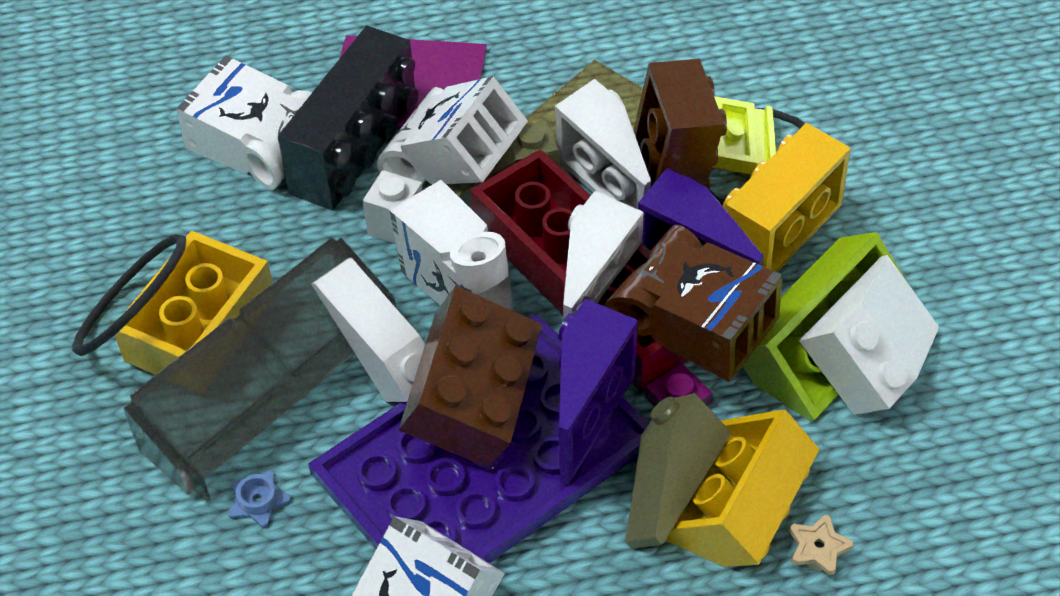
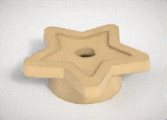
[789,515,854,575]

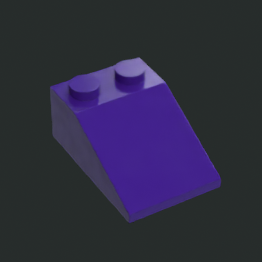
[638,168,763,266]
[558,299,638,485]

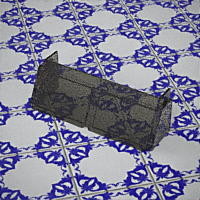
[123,238,396,503]

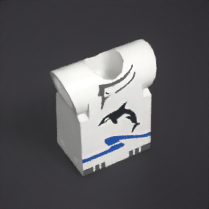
[176,56,312,190]
[377,76,528,185]
[389,180,513,311]
[352,516,505,596]

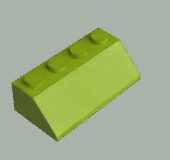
[742,232,910,420]

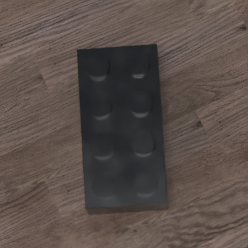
[277,25,418,211]

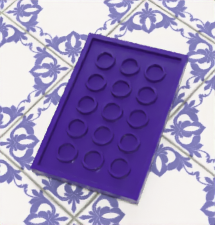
[308,313,649,564]

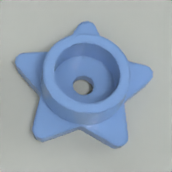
[228,470,291,528]

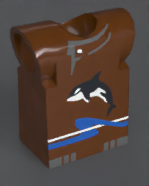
[605,225,782,382]

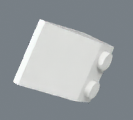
[555,79,651,209]
[799,255,939,415]

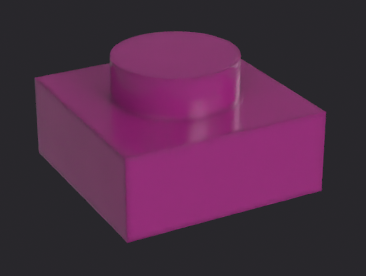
[645,363,713,407]

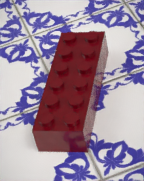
[470,149,689,393]

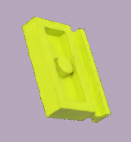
[712,96,776,175]

